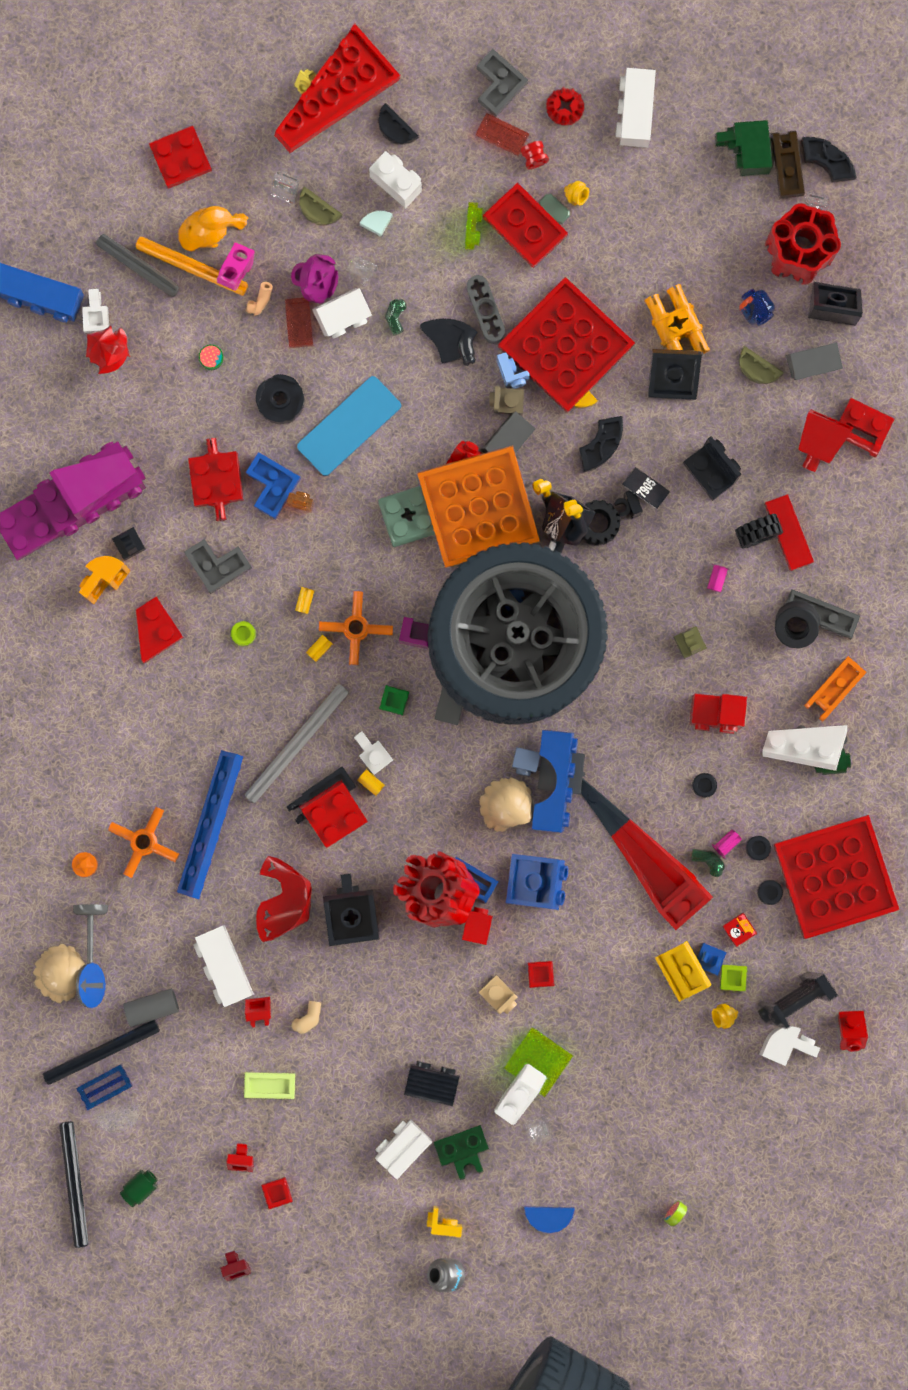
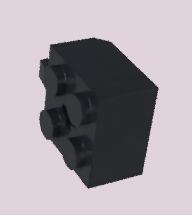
[323,873,380,946]

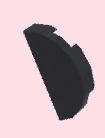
[378,103,419,145]

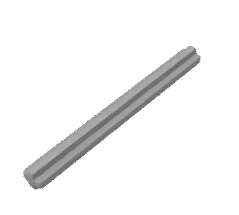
[245,685,348,803]

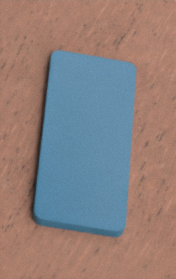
[297,376,401,476]

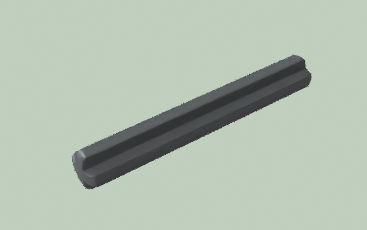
[96,234,180,297]

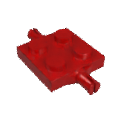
[188,438,244,521]

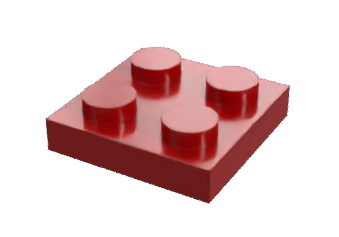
[149,125,212,189]
[300,780,368,848]

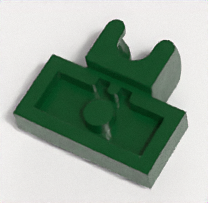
[433,1125,489,1180]

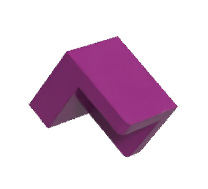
[399,617,429,649]

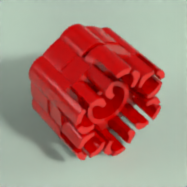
[765,203,841,285]
[393,852,480,928]

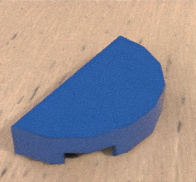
[524,1206,575,1233]

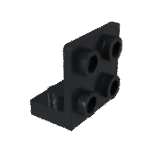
[683,436,741,501]

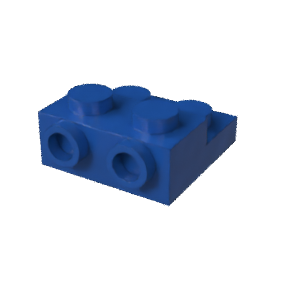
[506,854,568,910]

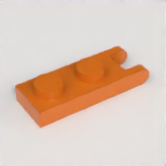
[804,656,867,722]

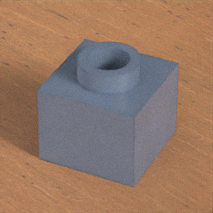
[512,747,540,777]

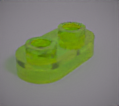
[465,202,483,250]

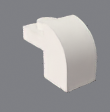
[759,1026,820,1066]

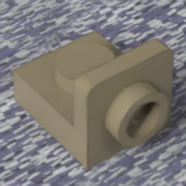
[489,386,524,414]

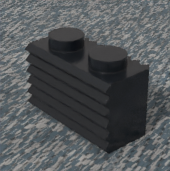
[404,1061,460,1106]

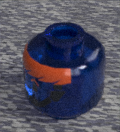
[739,289,775,326]

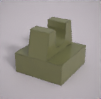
[674,626,707,659]

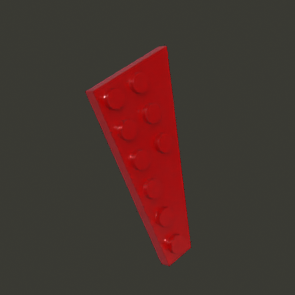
[274,23,401,153]

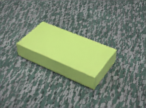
[244,1072,295,1099]

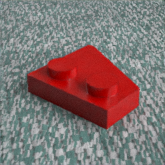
[136,596,184,664]

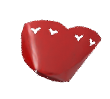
[256,856,312,942]

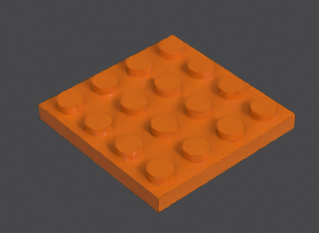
[417,445,540,568]

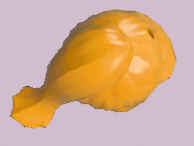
[178,206,248,251]

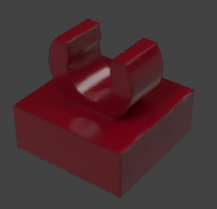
[220,1250,252,1282]

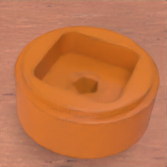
[72,852,98,877]

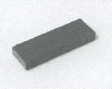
[786,589,860,639]

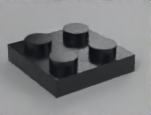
[648,349,702,400]

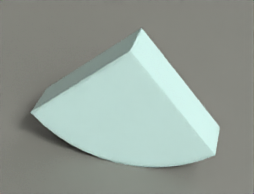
[360,211,393,236]

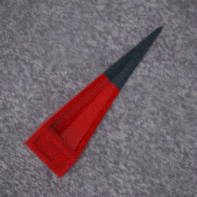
[581,778,713,930]

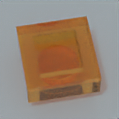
[287,491,314,513]

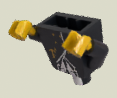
[532,479,596,553]

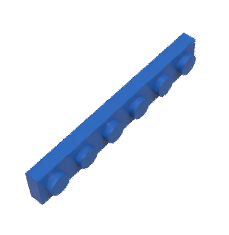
[177,750,244,899]

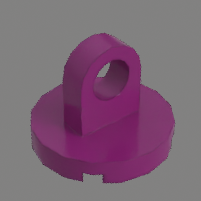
[291,254,339,304]

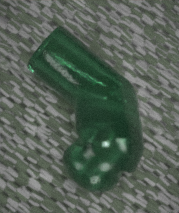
[385,299,407,336]
[691,849,725,877]

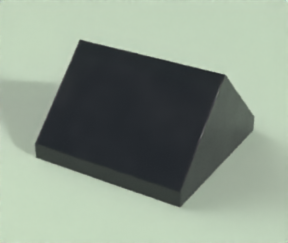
[808,281,863,326]

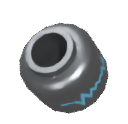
[427,1258,465,1292]

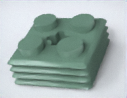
[378,486,435,547]

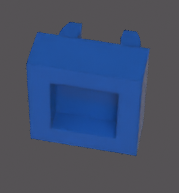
[697,943,727,975]

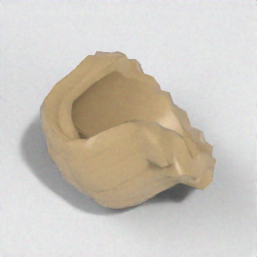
[480,777,533,832]
[33,944,85,1003]

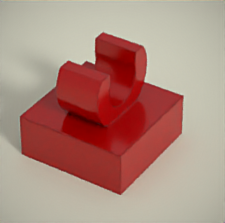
[245,997,271,1028]
[227,1143,254,1172]

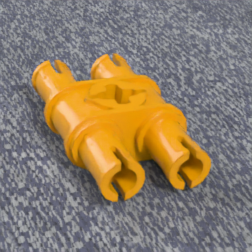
[644,284,710,354]

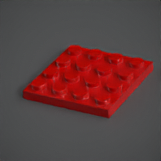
[498,277,635,413]
[773,815,900,939]

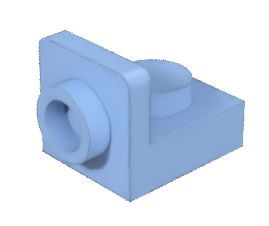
[497,352,530,389]

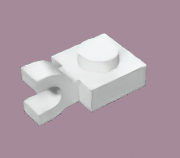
[82,289,109,333]
[354,731,393,775]

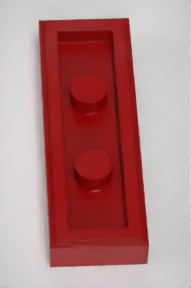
[764,494,814,571]

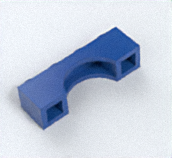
[532,730,578,833]

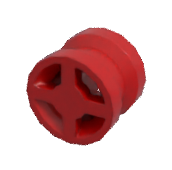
[520,141,549,170]

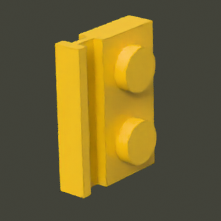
[655,941,711,1002]

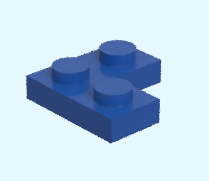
[246,452,301,520]

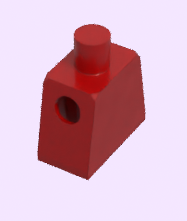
[798,409,853,472]

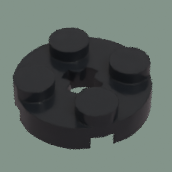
[256,374,305,424]

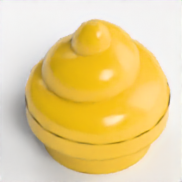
[564,181,589,206]
[712,1004,738,1029]

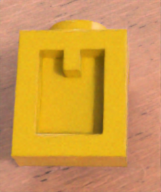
[426,1206,462,1237]

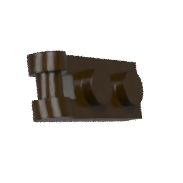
[771,130,805,199]

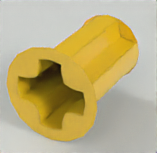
[295,586,315,614]
[306,633,335,662]
[356,767,385,796]

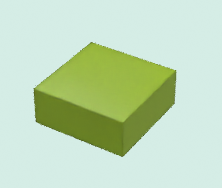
[720,964,747,991]

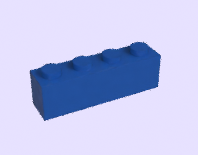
[0,263,84,323]

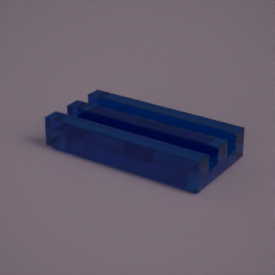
[76,1064,133,1111]

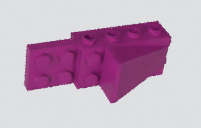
[0,441,146,561]

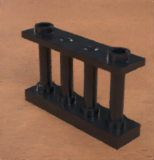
[758,971,838,1029]

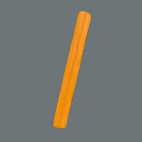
[135,236,248,295]

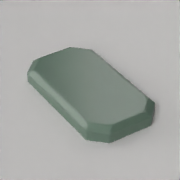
[539,194,570,224]

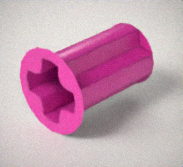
[707,564,730,593]
[712,830,742,859]

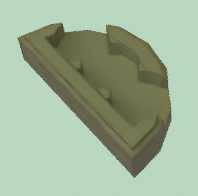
[299,186,343,225]
[739,346,784,384]

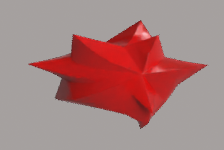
[86,325,130,374]

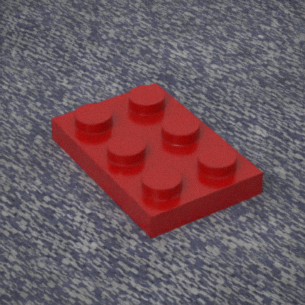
[483,182,568,268]

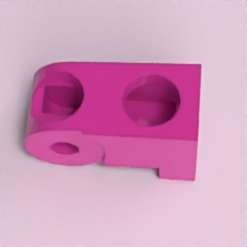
[217,242,255,291]

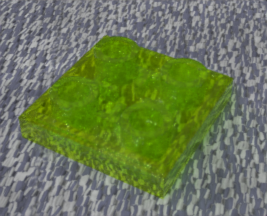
[504,1027,573,1097]

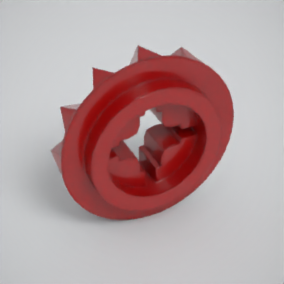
[546,87,585,126]

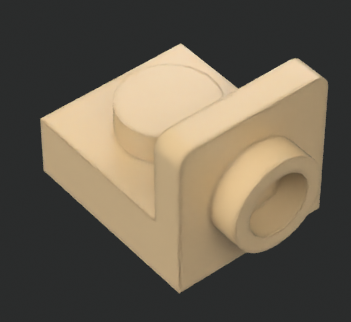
[479,975,518,1015]

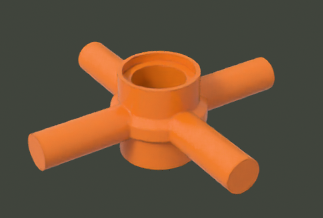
[319,591,393,666]
[108,807,180,878]

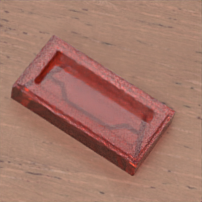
[476,113,529,157]
[285,298,314,348]

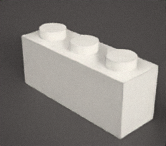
[616,68,656,148]
[193,926,254,1007]

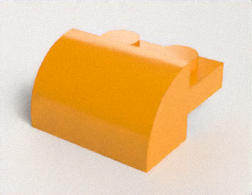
[79,556,130,604]

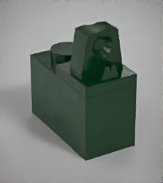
[715,120,772,176]

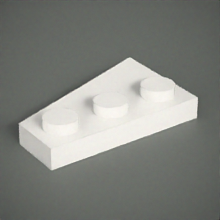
[763,725,847,771]

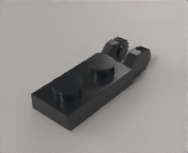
[286,766,356,824]

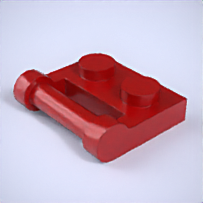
[839,398,894,458]

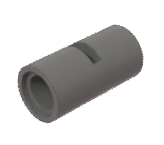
[123,988,179,1027]

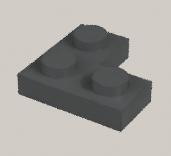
[476,49,528,117]
[184,539,252,594]

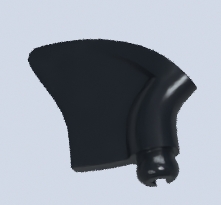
[420,318,478,366]

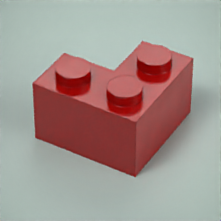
[689,693,747,734]

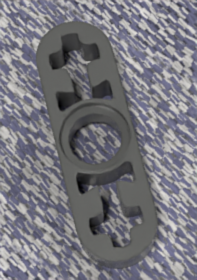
[467,275,505,344]

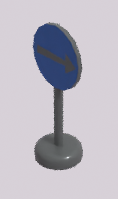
[73,904,108,1008]

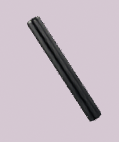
[43,1020,160,1085]
[59,1121,89,1248]

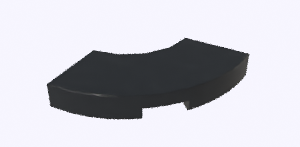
[801,137,857,183]
[579,416,623,473]

